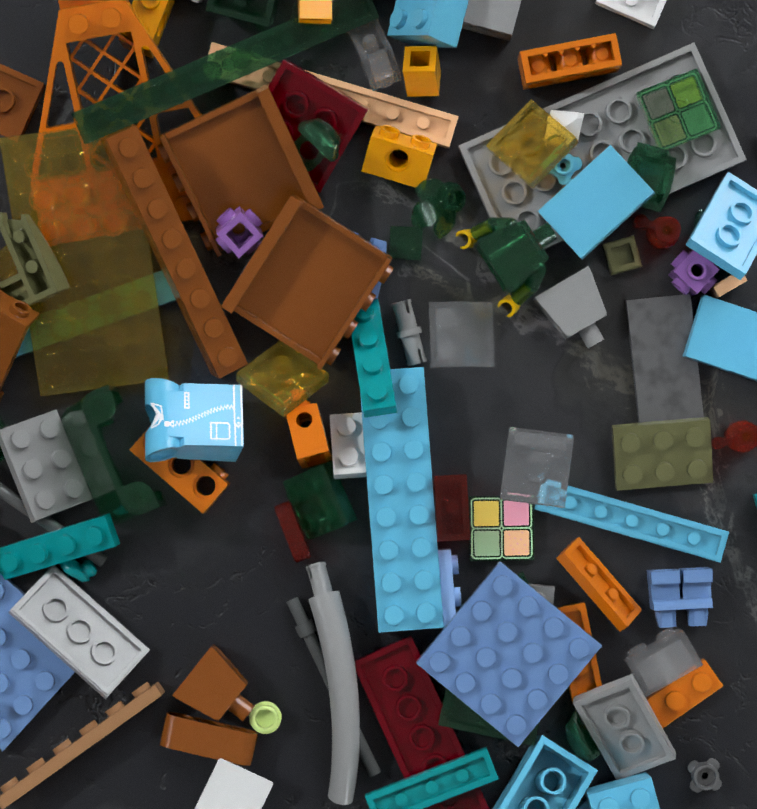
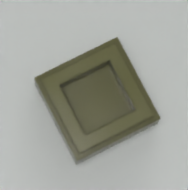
[602,235,642,276]

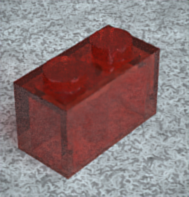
[433,474,470,542]

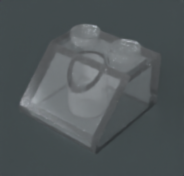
[428,301,494,369]
[500,427,574,508]

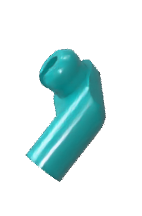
[60,559,97,582]

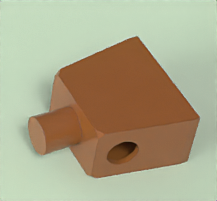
[172,644,255,721]

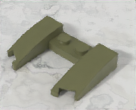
[0,212,71,306]

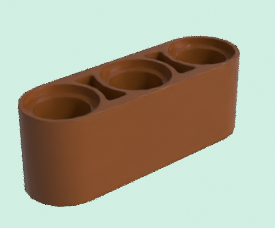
[160,712,258,766]

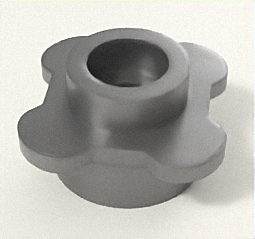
[687,758,722,793]

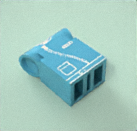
[145,378,244,462]

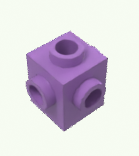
[215,206,263,258]
[668,250,719,296]

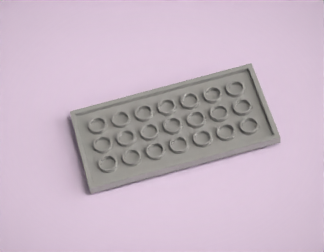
[458,42,747,259]

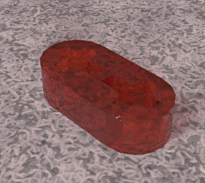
[274,500,311,563]

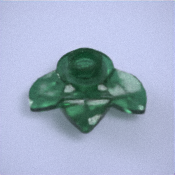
[411,178,466,239]

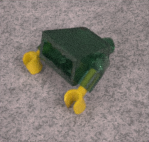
[456,217,557,317]

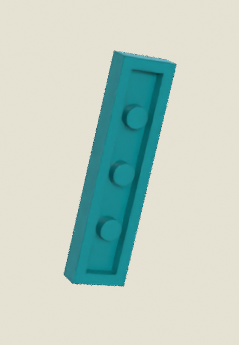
[351,299,397,418]
[0,513,120,580]
[365,747,499,809]

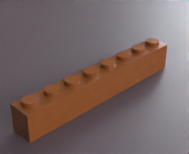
[100,125,248,379]

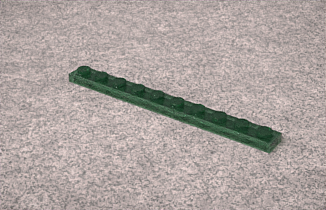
[71,0,379,144]

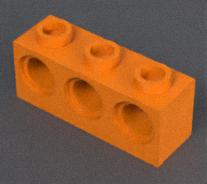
[517,33,622,90]
[129,425,230,514]

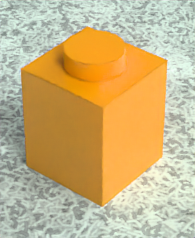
[403,46,441,97]

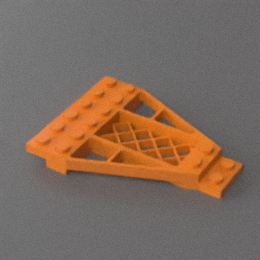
[30,0,202,246]

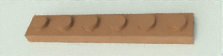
[0,682,165,809]

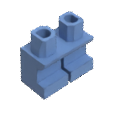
[646,567,713,628]

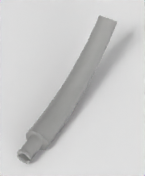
[306,561,360,805]

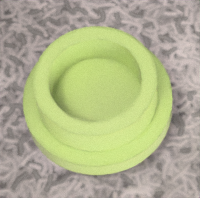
[249,701,282,734]

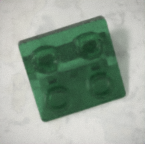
[283,460,357,540]

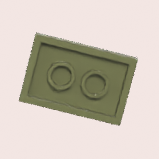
[611,417,713,491]

